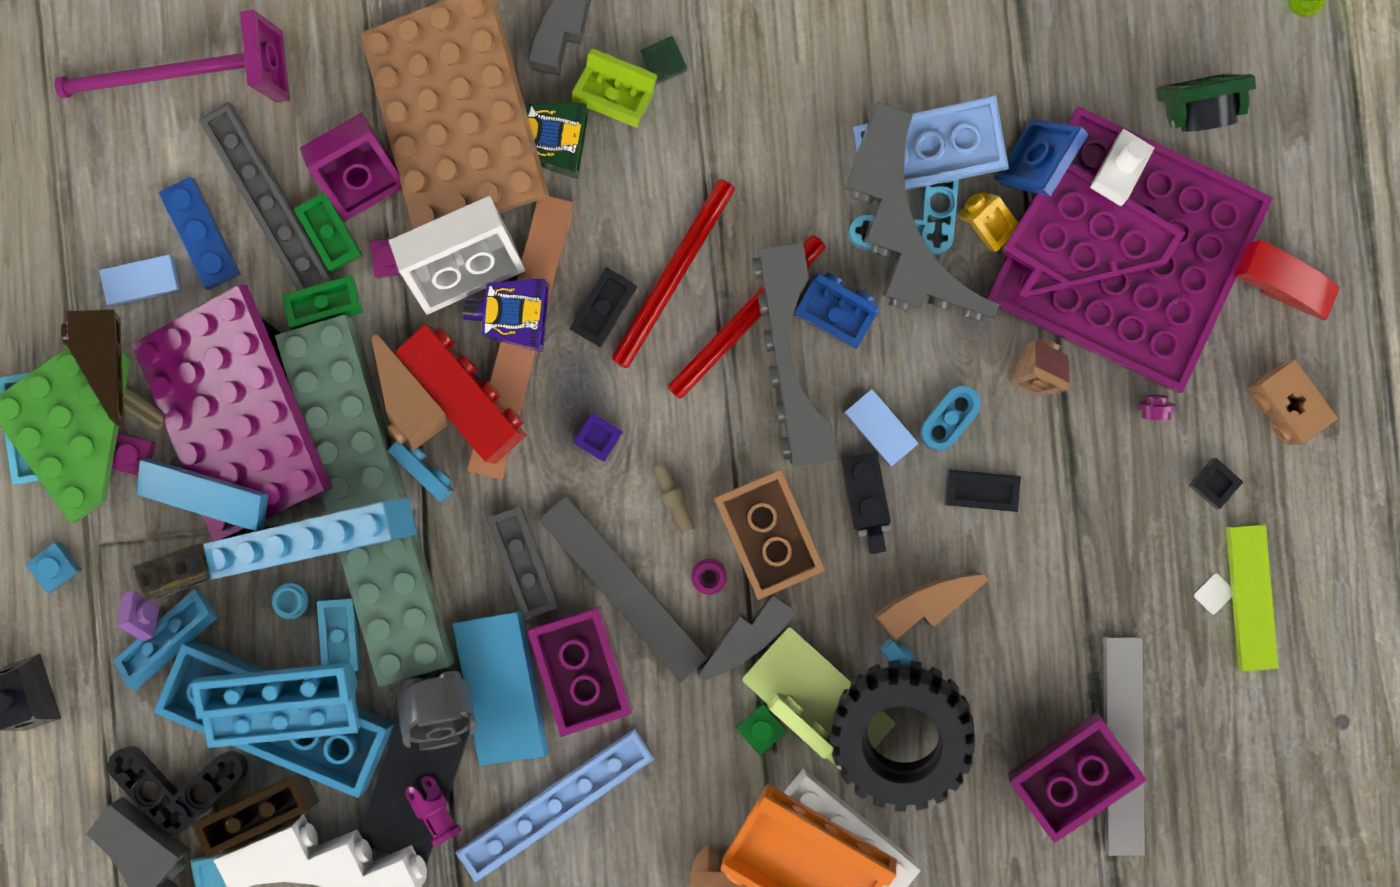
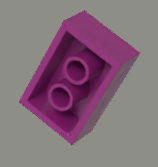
[527,605,633,737]
[1008,712,1147,843]

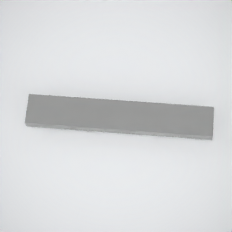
[1103,636,1145,856]

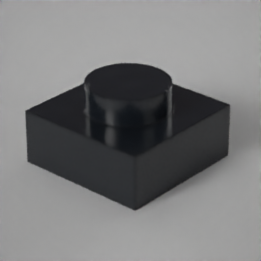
[1189,458,1243,509]

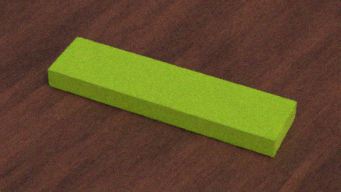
[1226,524,1279,672]

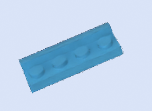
[190,662,360,748]

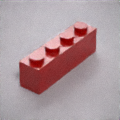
[394,324,527,464]

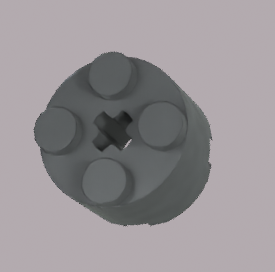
[395,671,477,750]

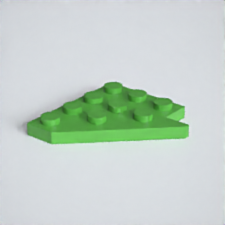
[0,347,131,523]

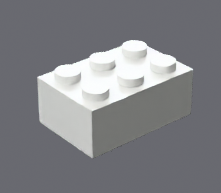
[389,196,525,315]

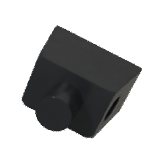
[0,654,61,731]

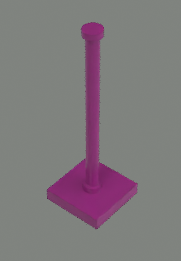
[54,9,290,103]

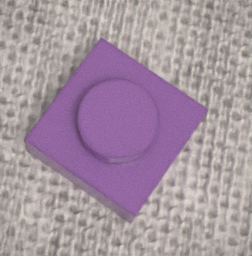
[117,590,160,641]

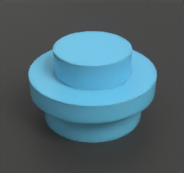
[272,583,309,619]

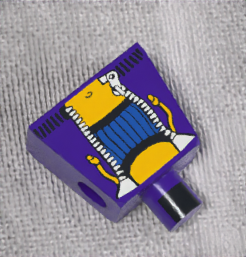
[463,279,550,352]

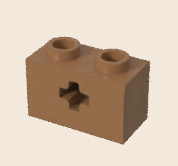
[1247,360,1338,445]

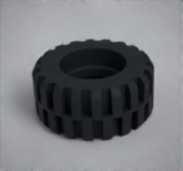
[830,660,975,812]

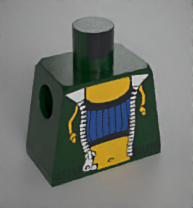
[527,103,589,179]

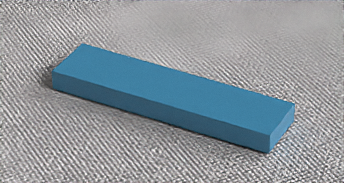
[136,458,269,531]

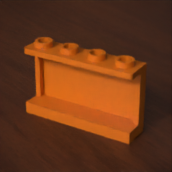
[720,784,897,887]

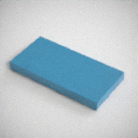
[452,611,549,766]

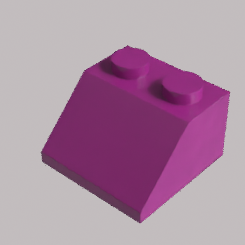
[300,112,402,221]

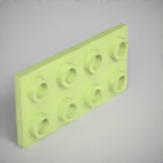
[742,627,895,770]

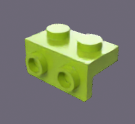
[571,49,657,128]

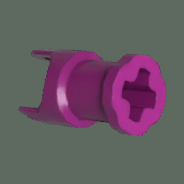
[406,775,461,846]

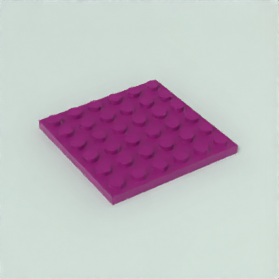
[986,106,1273,393]

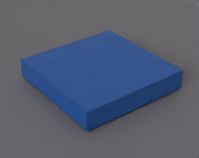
[994,119,1089,196]

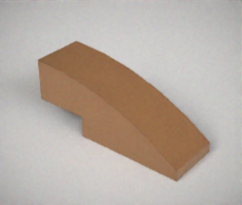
[873,572,989,640]

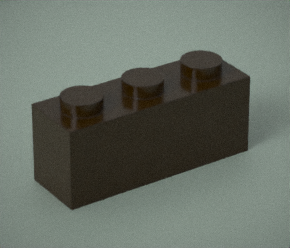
[192,773,319,858]

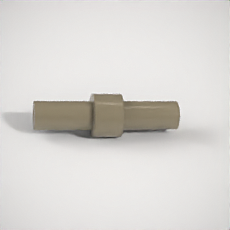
[652,462,695,533]

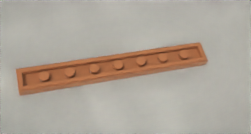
[467,196,575,480]

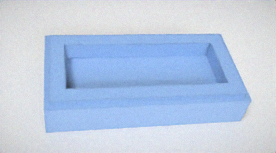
[99,254,181,307]
[844,389,919,467]

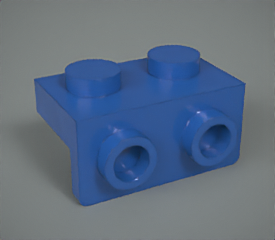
[794,272,881,349]

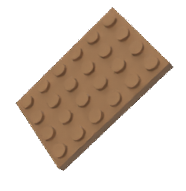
[360,0,549,229]

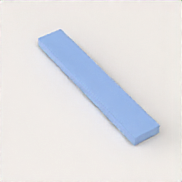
[455,728,655,883]

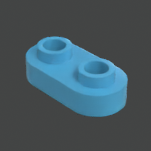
[920,386,981,450]

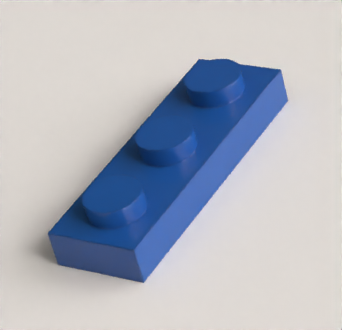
[158,176,241,290]

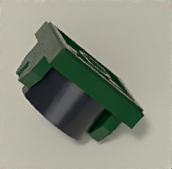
[1157,73,1256,132]

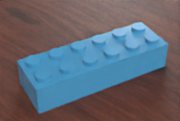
[153,639,396,798]

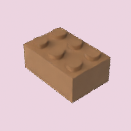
[713,469,825,600]

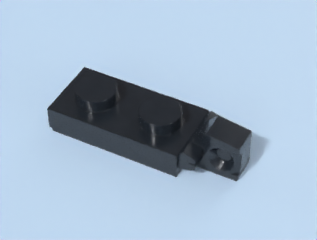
[841,452,891,554]

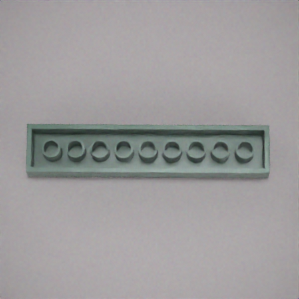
[275,315,456,687]

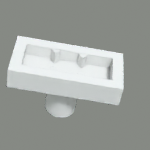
[1090,129,1155,206]

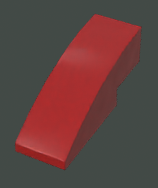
[1234,240,1340,321]

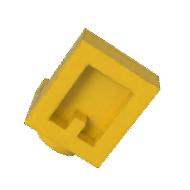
[957,192,1018,252]

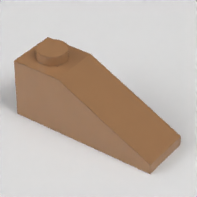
[371,334,447,451]
[1009,338,1070,397]

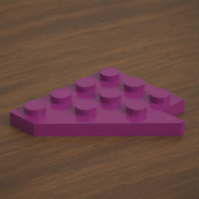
[1001,163,1185,299]

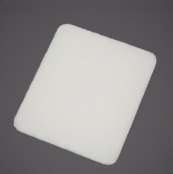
[1194,573,1232,615]

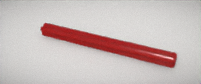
[612,179,735,368]
[668,235,826,399]

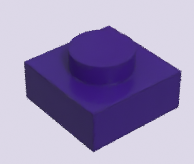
[573,413,623,462]

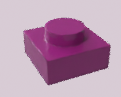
[369,238,401,279]
[112,433,156,476]

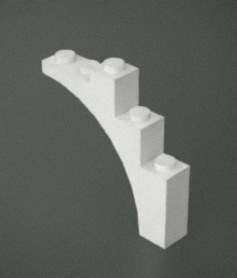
[214,814,427,887]

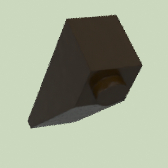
[61,309,124,426]

